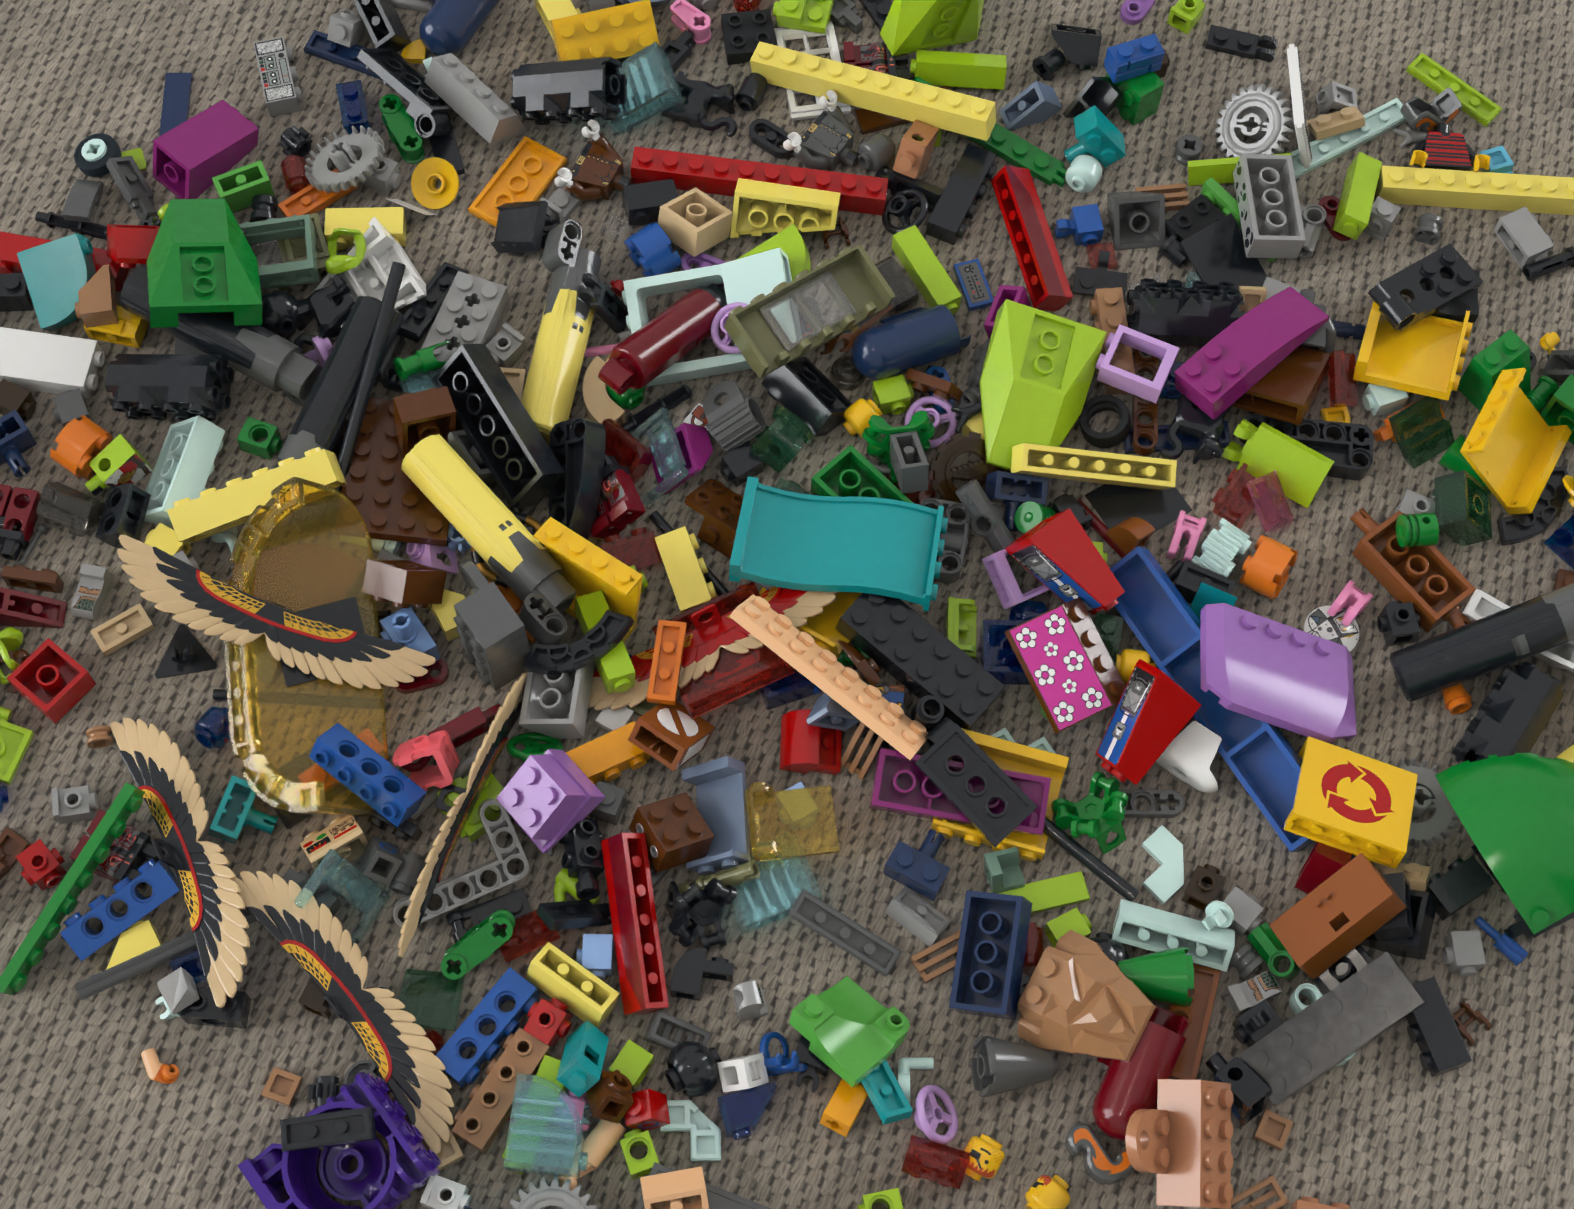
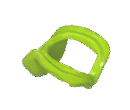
[325,228,366,274]
[0,627,24,685]

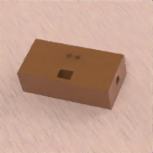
[1269,852,1407,980]

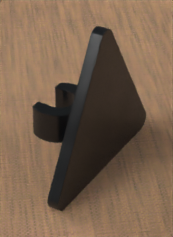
[155,624,217,679]

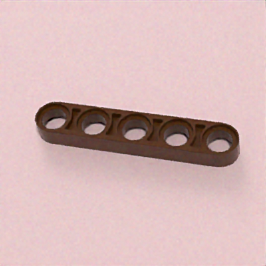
[1132,349,1158,456]

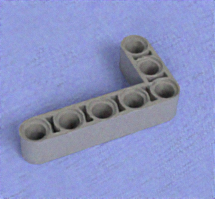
[392,798,529,927]

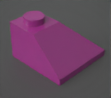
[648,422,713,495]

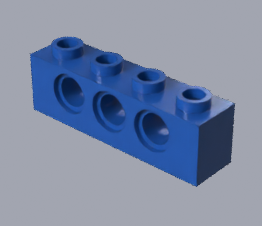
[309,723,427,828]
[60,859,181,961]
[435,967,540,1088]

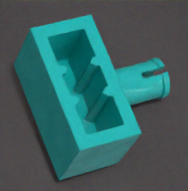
[1064,105,1126,168]
[208,775,278,844]

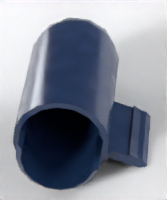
[419,0,499,56]
[851,304,972,380]

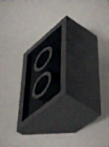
[762,357,852,437]

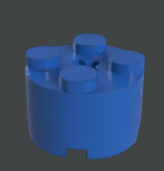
[624,222,682,277]

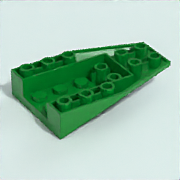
[147,199,262,328]

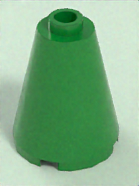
[1116,947,1194,1007]

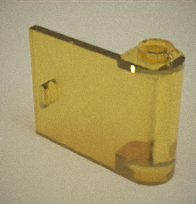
[745,782,839,861]

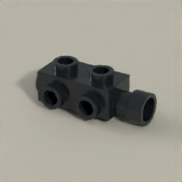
[559,818,605,900]

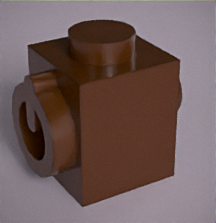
[586,1070,634,1124]

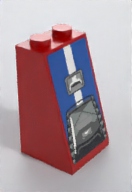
[1005,508,1125,616]
[1095,659,1201,785]

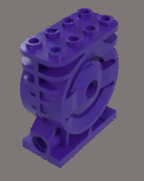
[238,1072,441,1209]

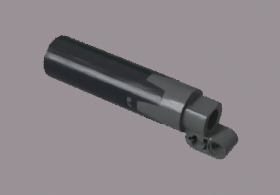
[120,264,322,407]

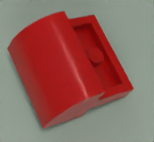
[779,709,842,775]

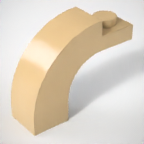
[582,354,626,440]

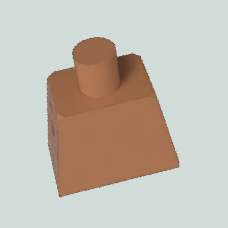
[893,119,939,179]

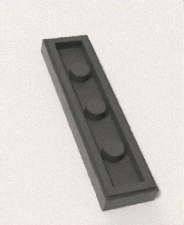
[787,889,902,977]

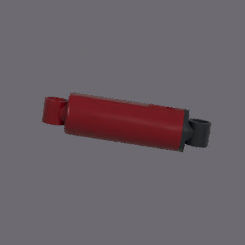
[598,283,727,395]

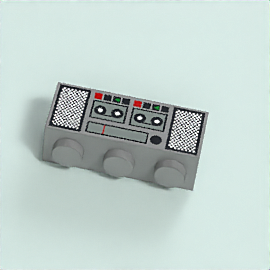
[253,37,303,117]

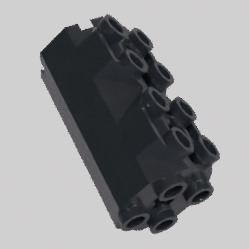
[511,57,627,125]
[1126,278,1245,346]
[105,354,234,421]
[1452,662,1564,764]

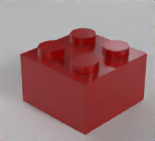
[7,638,96,724]

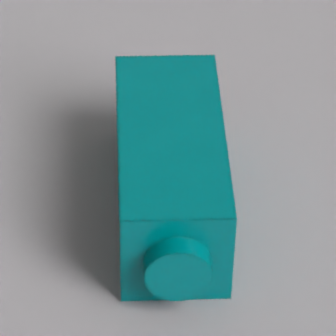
[556,1020,609,1097]

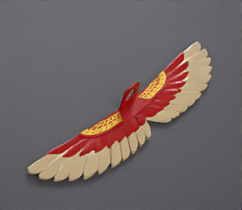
[588,586,839,711]

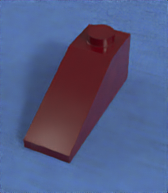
[0,587,67,628]

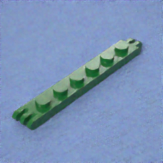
[913,77,1067,187]

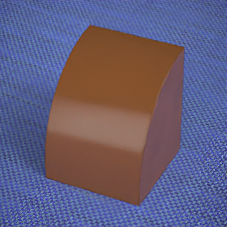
[1106,517,1156,555]

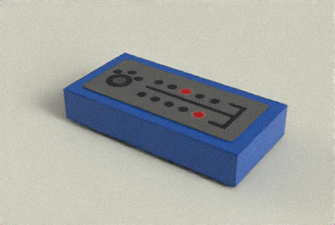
[953,259,994,312]

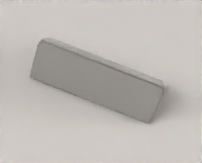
[885,886,952,947]

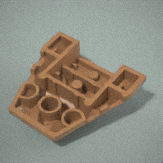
[1018,930,1156,1061]

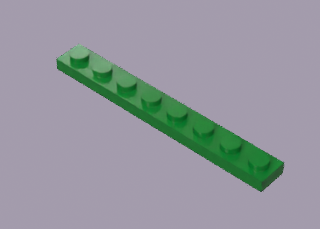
[0,782,145,995]

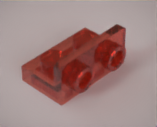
[1328,350,1357,407]
[1212,463,1269,528]
[599,527,662,569]
[496,909,561,963]
[901,1135,970,1189]

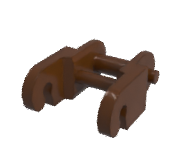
[822,217,850,250]
[1451,1002,1492,1047]

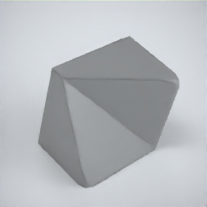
[157,967,200,1015]

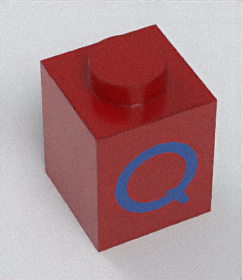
[624,1088,670,1132]

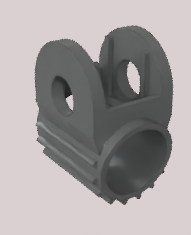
[703,380,766,453]

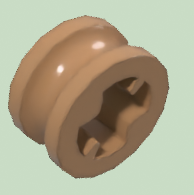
[85,725,114,749]

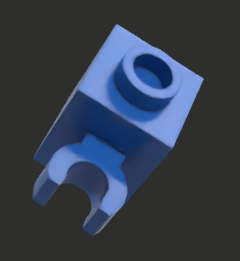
[1054,204,1104,247]

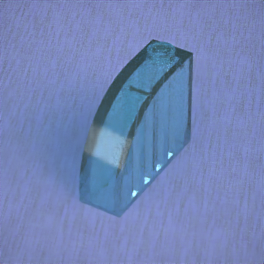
[606,42,683,135]
[732,834,822,935]
[503,1073,588,1179]

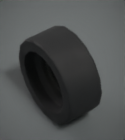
[1079,395,1131,448]

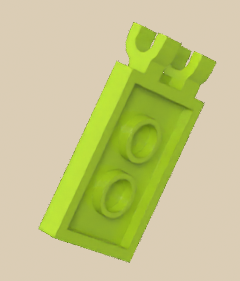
[1222,419,1335,508]

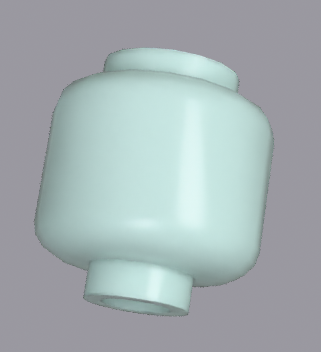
[1065,155,1102,193]

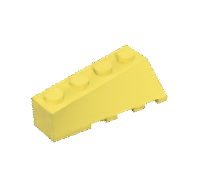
[730,178,841,238]

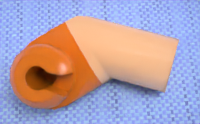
[141,1048,179,1084]

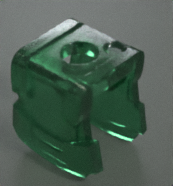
[749,406,814,474]

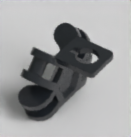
[667,878,737,951]

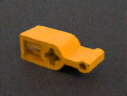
[820,1079,868,1137]

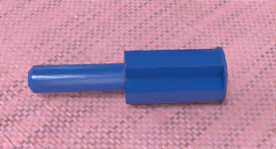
[1474,916,1528,966]

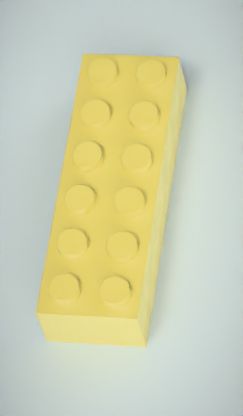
[167,447,347,543]

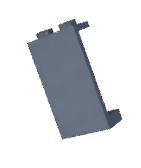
[682,756,750,875]

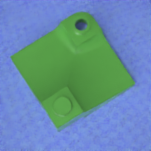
[789,976,910,1088]

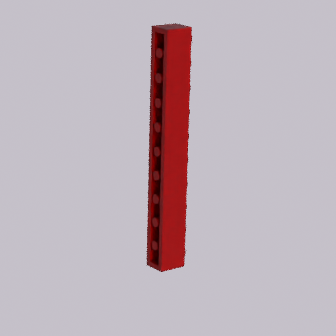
[631,146,888,216]

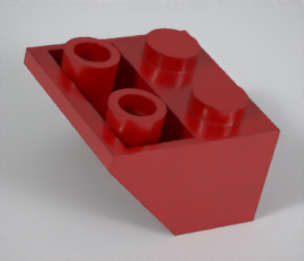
[106,224,160,268]

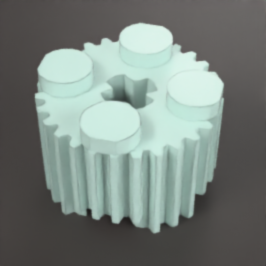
[1191,518,1252,578]

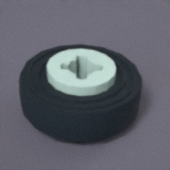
[74,133,122,177]

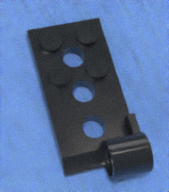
[357,48,456,138]
[1368,244,1483,332]
[915,717,1037,848]

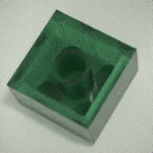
[1432,470,1492,546]

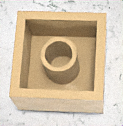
[658,187,733,257]

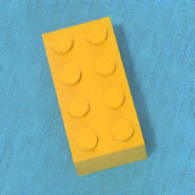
[549,0,660,61]

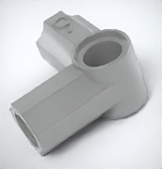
[1298,204,1326,259]

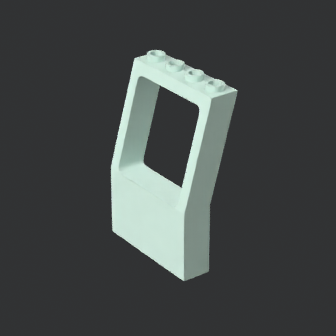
[622,248,802,386]

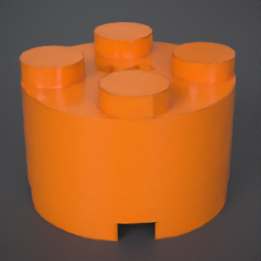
[50,415,113,480]
[1239,535,1298,600]

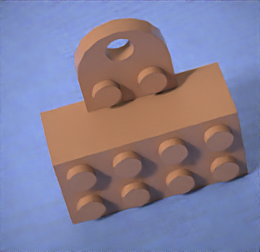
[1125,1079,1233,1209]

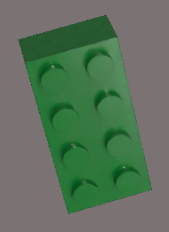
[811,445,913,503]

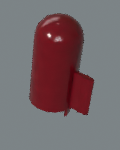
[1092,1004,1189,1140]

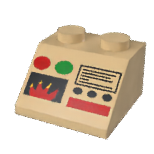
[299,814,368,875]

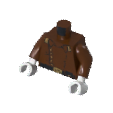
[554,119,633,202]

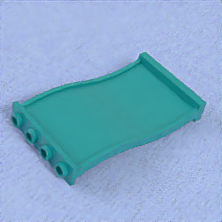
[729,476,948,611]

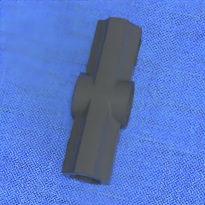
[955,479,1015,558]

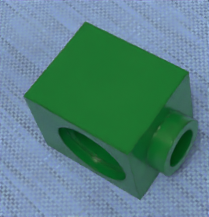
[237,417,283,460]

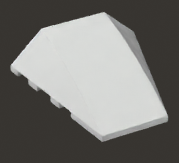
[313,217,427,340]

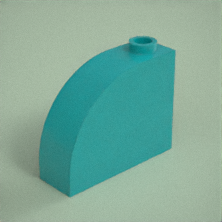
[17,233,96,331]

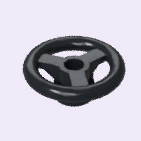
[882,189,928,234]

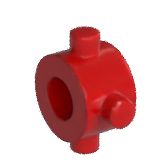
[610,279,624,297]

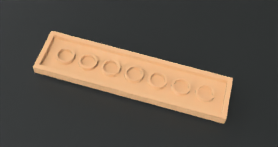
[729,594,928,760]

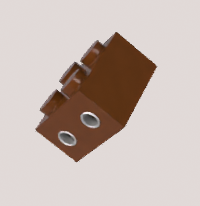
[629,792,715,873]

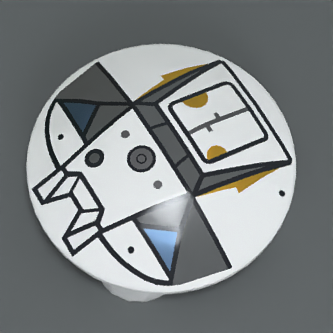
[1304,606,1359,652]

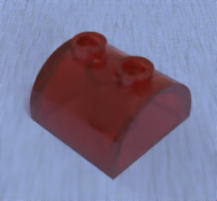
[602,418,653,484]

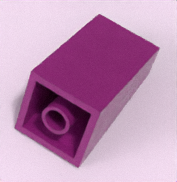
[153,100,259,199]

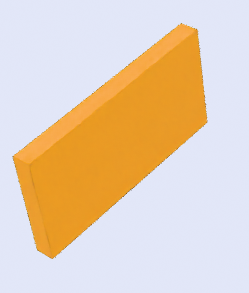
[468,136,568,227]

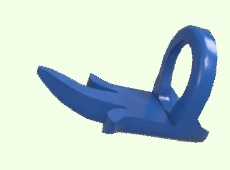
[760,1031,808,1076]

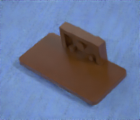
[684,479,743,559]

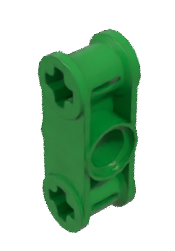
[379,94,425,164]
[441,909,515,980]

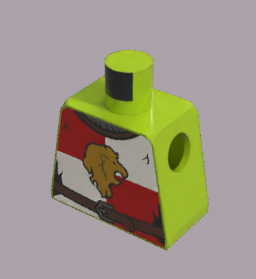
[85,434,153,496]

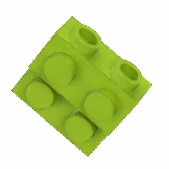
[773,0,834,34]
[436,773,509,843]

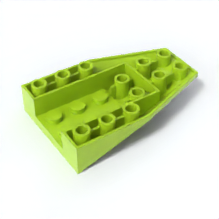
[880,0,984,56]
[979,299,1107,471]

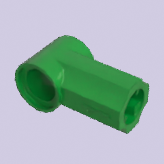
[1247,922,1300,980]

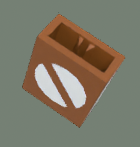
[628,701,716,771]

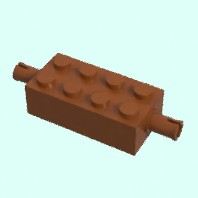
[1350,508,1476,633]

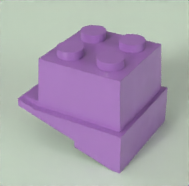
[496,749,605,853]

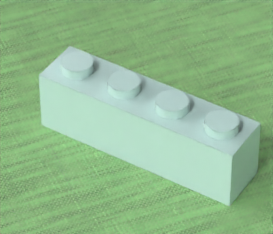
[1112,899,1235,972]

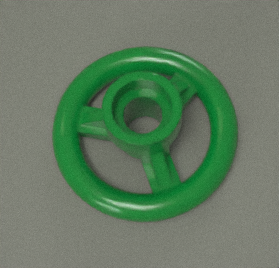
[506,733,563,764]

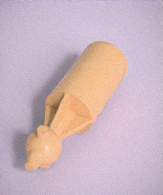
[558,1119,627,1190]

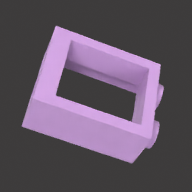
[1095,324,1179,403]
[982,549,1049,609]

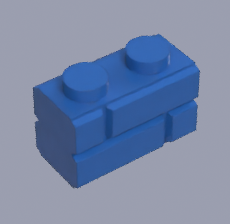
[1104,34,1165,83]

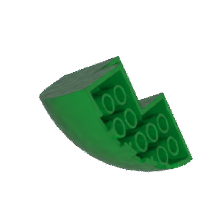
[1435,753,1574,934]

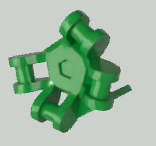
[862,411,935,483]
[1051,771,1128,854]

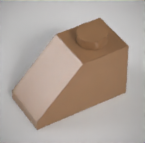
[75,264,118,328]

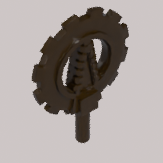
[929,432,1011,503]

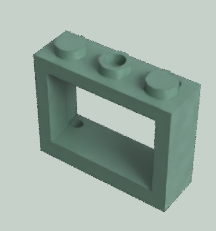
[239,214,319,290]

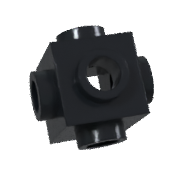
[1377,601,1420,646]

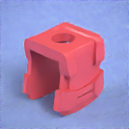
[392,730,460,791]

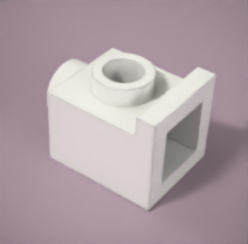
[717,1053,769,1092]
[420,1175,471,1209]

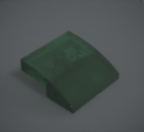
[1389,396,1454,469]
[399,969,465,1031]

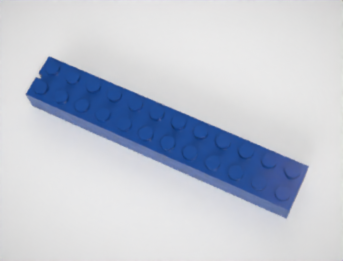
[1110,546,1314,852]

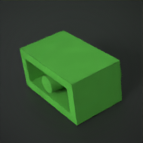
[212,160,275,213]

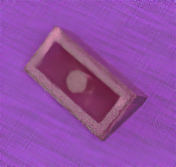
[1246,471,1294,532]

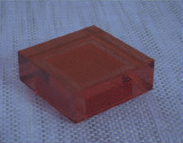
[1086,242,1117,269]

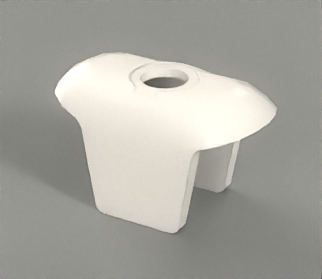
[1156,721,1222,793]

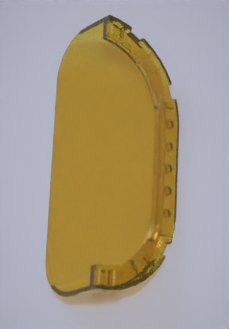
[224,476,389,815]

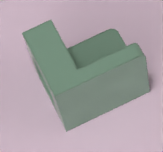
[984,847,1025,893]

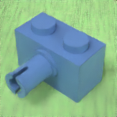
[380,606,441,668]

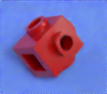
[16,839,67,891]
[523,997,573,1047]

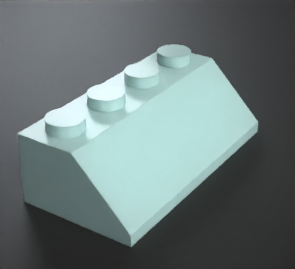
[144,415,225,528]

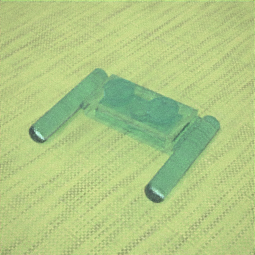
[624,407,689,505]
[294,849,390,947]

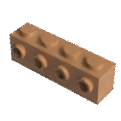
[1089,287,1136,395]
[451,1027,551,1155]

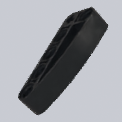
[1238,413,1373,480]
[549,418,606,540]

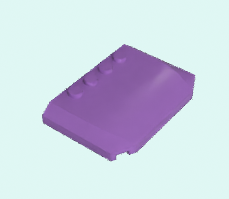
[1200,603,1357,743]

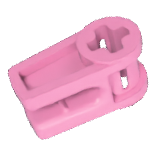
[670,0,711,45]
[1166,510,1207,562]
[1327,580,1374,627]

